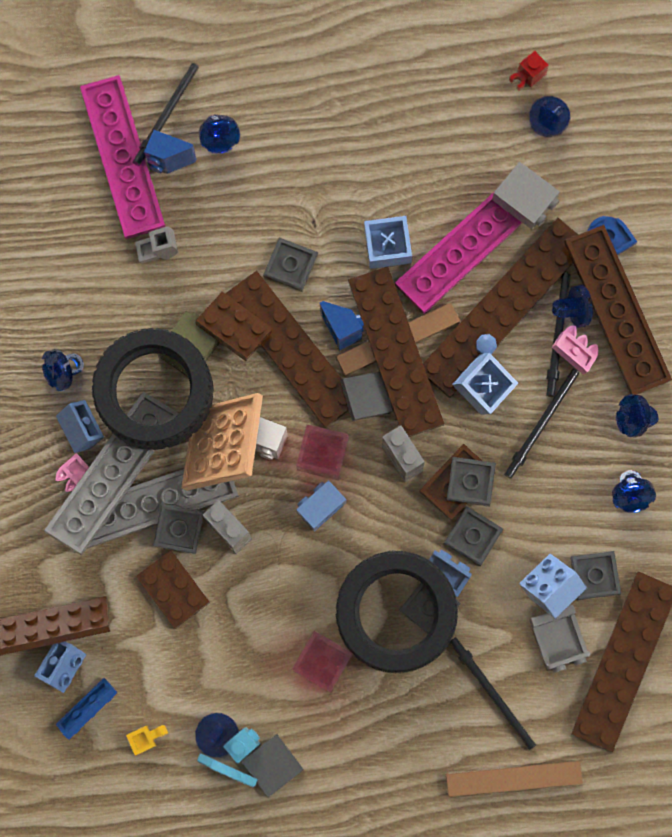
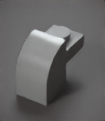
[135,226,178,264]

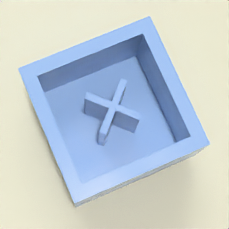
[364,216,412,269]
[452,353,518,415]
[519,554,587,618]

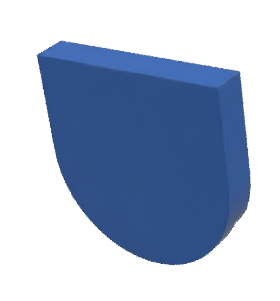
[587,216,637,255]

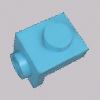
[223,727,261,764]

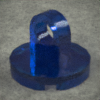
[529,96,570,137]
[198,115,241,154]
[552,285,593,328]
[42,349,84,392]
[616,394,659,438]
[612,470,656,513]
[195,713,239,758]

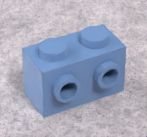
[56,400,104,453]
[296,480,347,532]
[35,641,86,693]

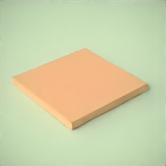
[181,393,263,491]

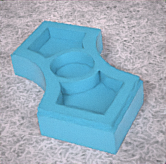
[197,753,258,787]

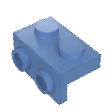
[429,549,472,597]

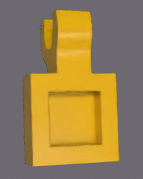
[126,725,168,756]

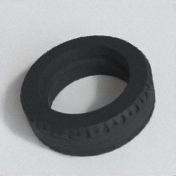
[92,328,214,450]
[336,551,458,673]

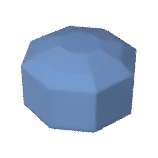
[476,334,497,355]

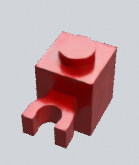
[509,51,549,91]

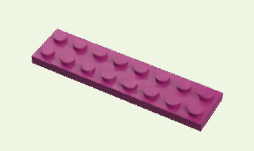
[80,75,166,239]
[395,190,523,314]

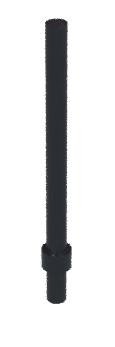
[133,63,199,166]
[546,273,571,397]
[504,369,580,479]
[450,637,536,750]

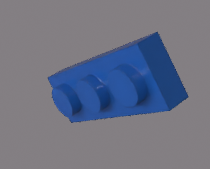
[56,678,118,740]

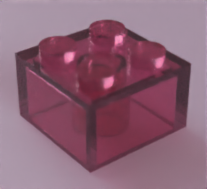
[296,424,349,481]
[292,631,353,694]

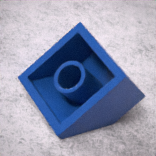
[144,130,197,174]
[319,301,364,351]

